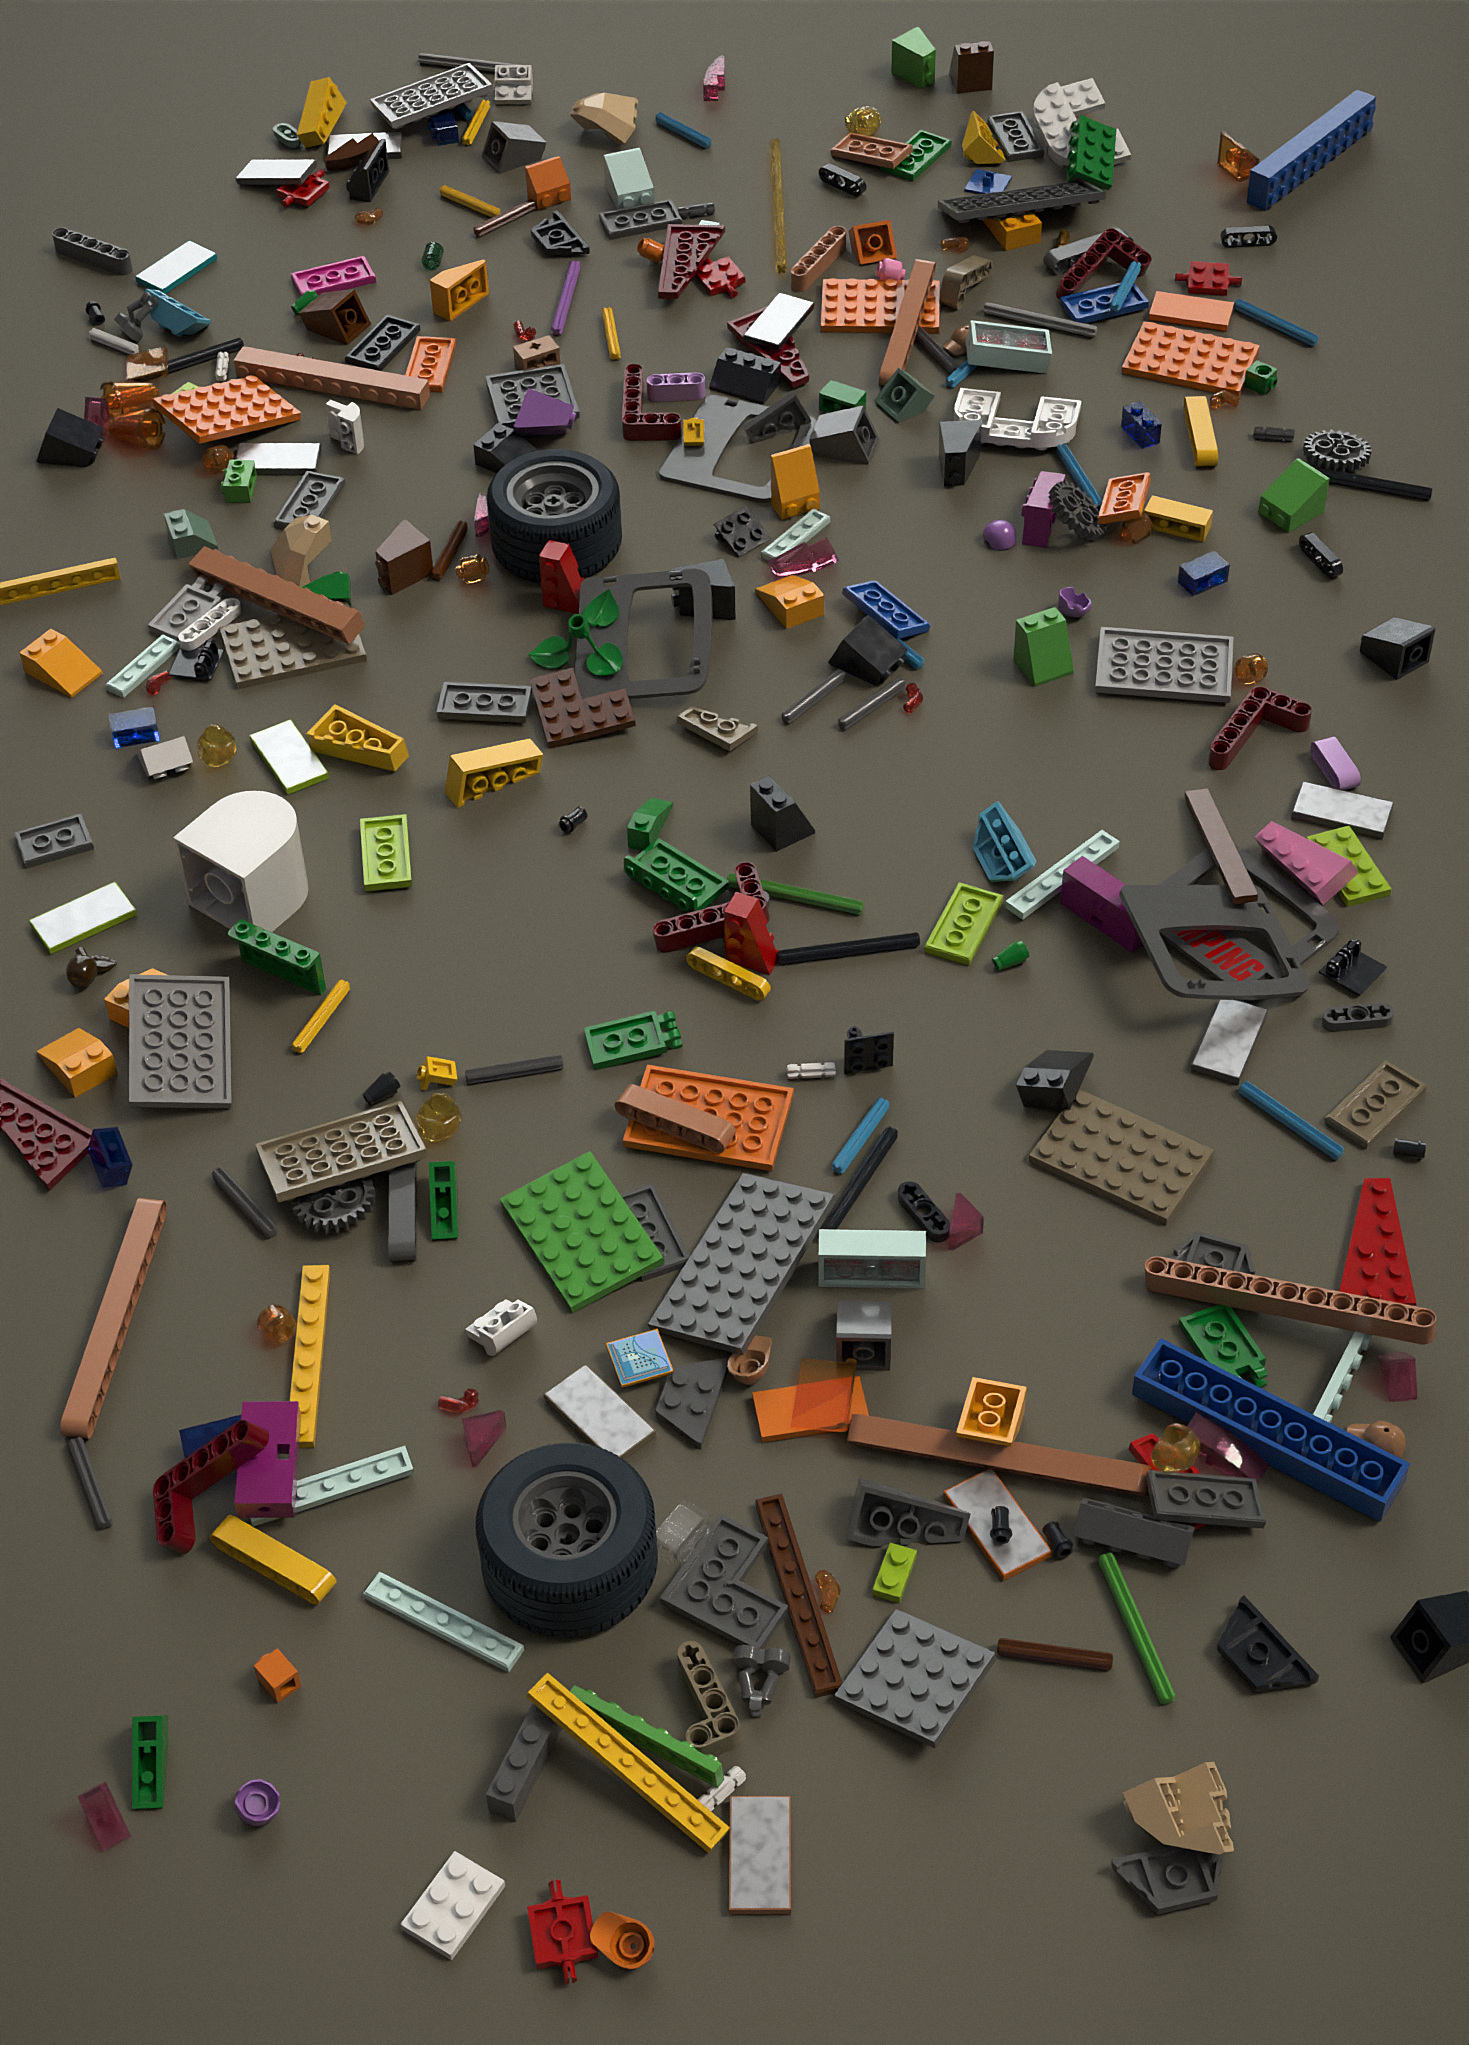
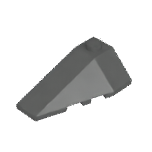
[846,1478,971,1546]

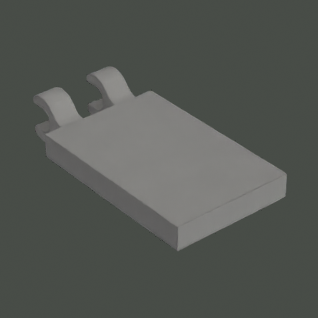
[148,576,227,642]

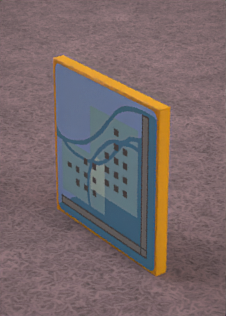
[606,1329,674,1388]

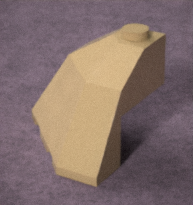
[569,93,638,144]
[270,515,332,587]
[1123,1762,1234,1855]

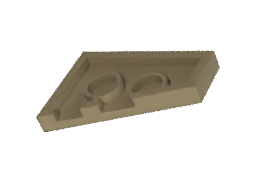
[677,707,758,751]

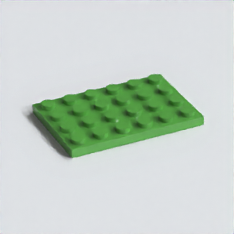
[500,1151,665,1313]

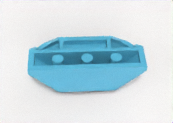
[144,289,211,337]
[973,801,1037,882]

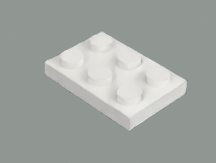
[400,1851,505,1960]

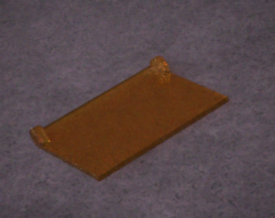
[127,347,168,381]
[791,1358,857,1432]

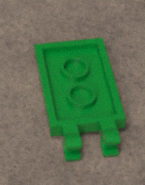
[584,1010,683,1070]
[1179,1304,1268,1388]

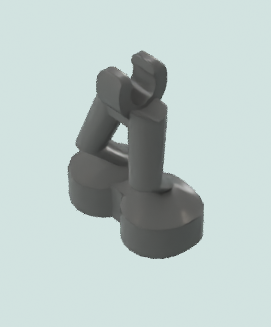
[114,292,158,342]
[733,1645,791,1718]

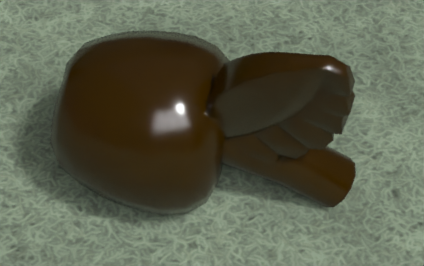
[66,947,117,987]

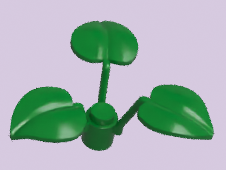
[529,589,623,676]

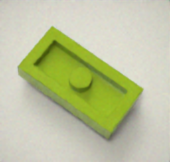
[872,1543,917,1603]

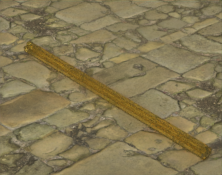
[770,138,787,274]

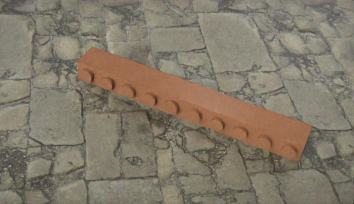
[233,346,430,410]
[189,546,365,644]

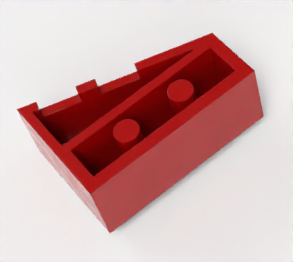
[539,540,584,614]
[724,892,779,975]

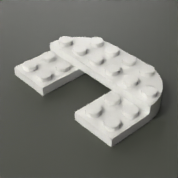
[1033,78,1131,167]
[954,388,1082,450]

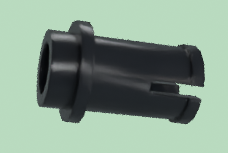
[85,301,105,325]
[559,806,588,833]
[1393,1138,1427,1160]
[990,1506,1013,1544]
[1042,1521,1073,1559]

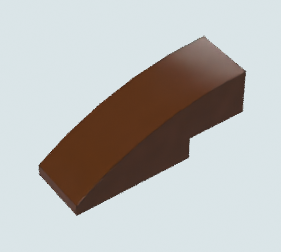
[323,133,379,171]

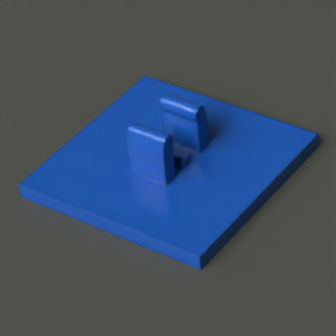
[964,169,1012,194]

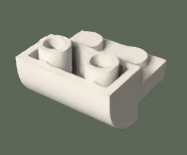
[495,65,533,104]
[326,400,364,455]
[465,1299,537,1356]

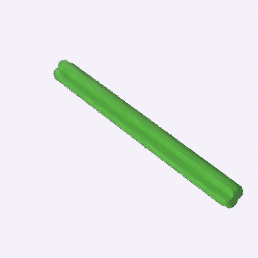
[727,873,864,915]
[1099,1553,1175,1705]

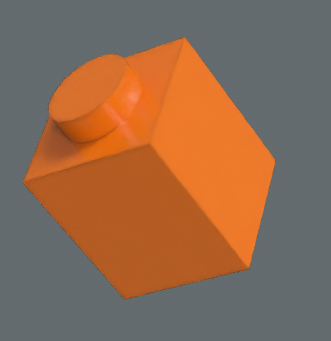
[254,1648,301,1703]

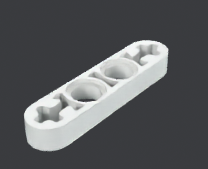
[178,598,241,651]

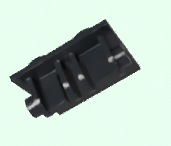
[713,506,771,557]
[169,639,224,680]
[1319,939,1387,996]
[844,1026,894,1074]

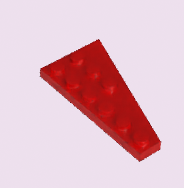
[1339,1178,1417,1306]

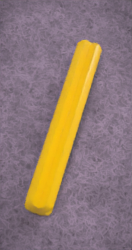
[462,99,490,146]
[439,185,500,218]
[602,307,621,360]
[291,979,350,1054]

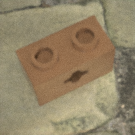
[513,335,560,371]

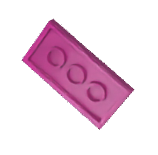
[291,256,376,297]

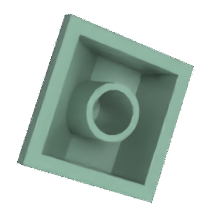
[874,367,935,422]
[164,509,218,559]

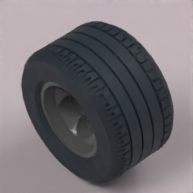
[486,449,622,583]
[475,1442,658,1638]

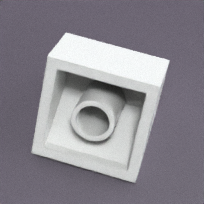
[137,736,193,779]

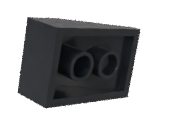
[473,423,538,473]
[1016,1050,1094,1110]

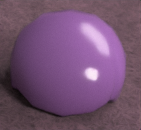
[983,520,1016,550]
[1058,587,1091,618]
[234,1779,280,1826]

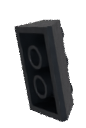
[346,139,389,202]
[709,347,781,405]

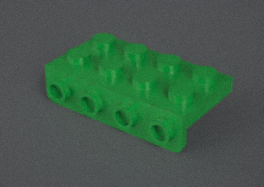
[1066,115,1116,190]
[624,838,729,913]
[228,919,326,995]

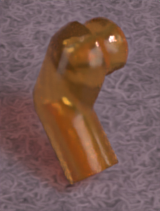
[355,208,383,225]
[941,237,970,251]
[1209,390,1241,409]
[815,1570,841,1613]

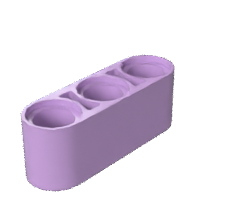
[646,372,706,402]
[1310,737,1361,790]

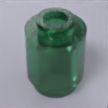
[422,242,444,271]

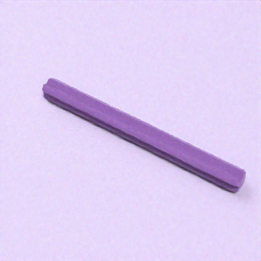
[551,261,580,336]

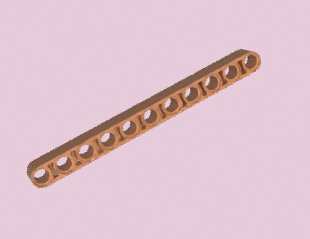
[60,1198,167,1439]
[1144,1256,1436,1345]
[847,1414,1152,1496]

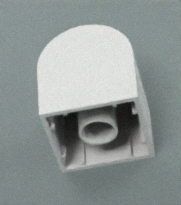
[173,791,308,932]

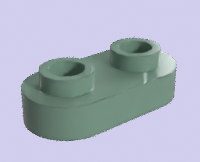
[273,123,302,148]

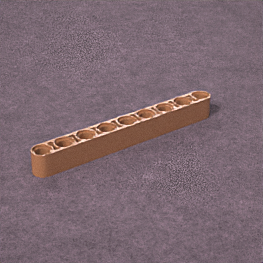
[879,259,936,386]

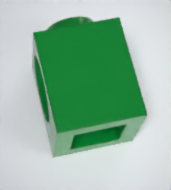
[1244,360,1278,395]

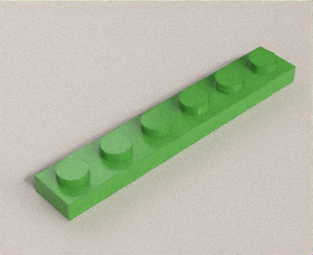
[570,1685,724,1789]

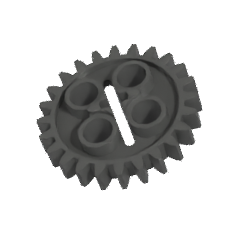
[1303,429,1372,472]
[1048,481,1107,541]
[291,1177,376,1234]

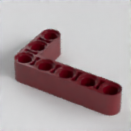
[1056,228,1152,300]
[622,363,682,441]
[1208,686,1312,770]
[652,862,770,952]
[153,1419,269,1554]

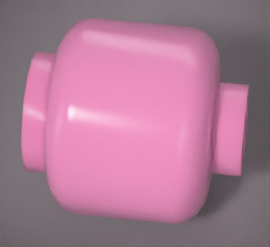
[876,258,906,281]

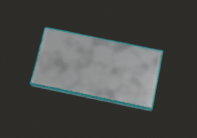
[135,240,217,294]

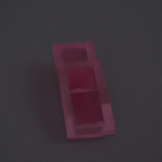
[703,55,725,101]
[767,537,839,578]
[1181,1413,1269,1485]

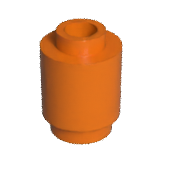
[637,238,665,263]

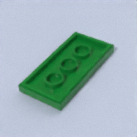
[881,130,952,181]

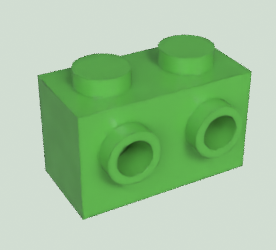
[221,459,257,503]

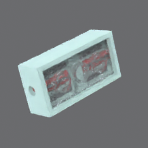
[966,320,1052,374]
[819,1229,926,1289]

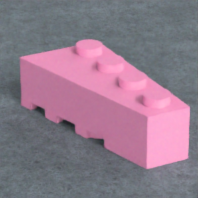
[1254,821,1358,905]

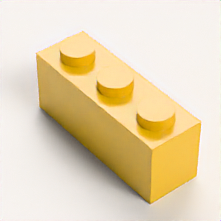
[1143,495,1213,542]

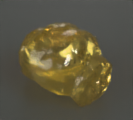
[844,106,882,136]
[197,724,237,767]
[417,1093,462,1142]
[1151,1423,1201,1472]

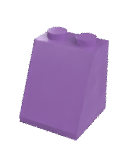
[513,388,576,436]

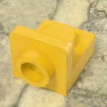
[683,418,704,446]
[416,1056,458,1091]

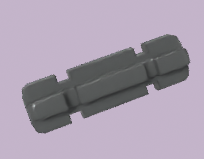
[678,203,715,218]
[1253,426,1295,441]

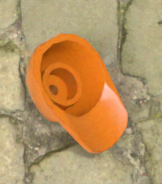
[590,1911,655,1969]

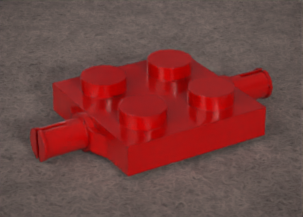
[277,169,330,208]
[695,256,746,298]
[1175,261,1242,296]
[527,1880,599,1984]

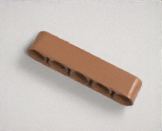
[791,226,846,292]
[614,1084,736,1153]

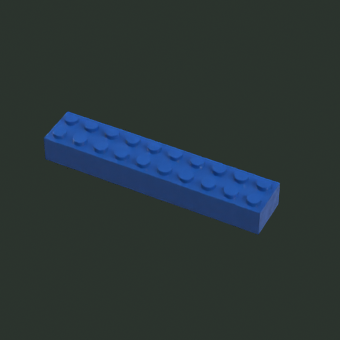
[1246,89,1376,211]
[1132,1338,1410,1522]

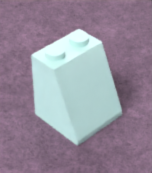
[604,148,654,209]

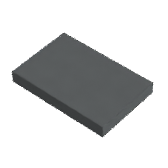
[14,813,94,869]

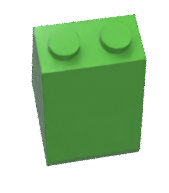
[891,27,936,89]
[1258,458,1330,533]
[1013,607,1074,687]

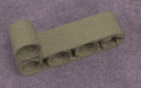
[939,255,993,310]
[677,1641,740,1757]

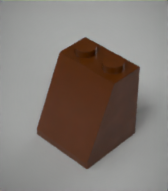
[949,41,994,94]
[299,289,371,344]
[375,519,433,595]

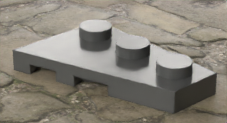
[742,391,811,443]

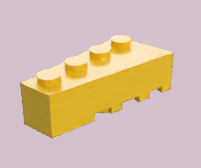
[297,77,347,148]
[306,704,409,772]
[444,739,543,808]

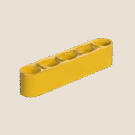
[1184,396,1218,467]
[209,1515,337,1605]

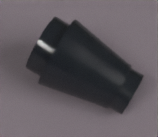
[362,1071,401,1106]

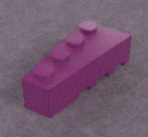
[1021,471,1066,548]

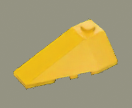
[962,111,1005,164]

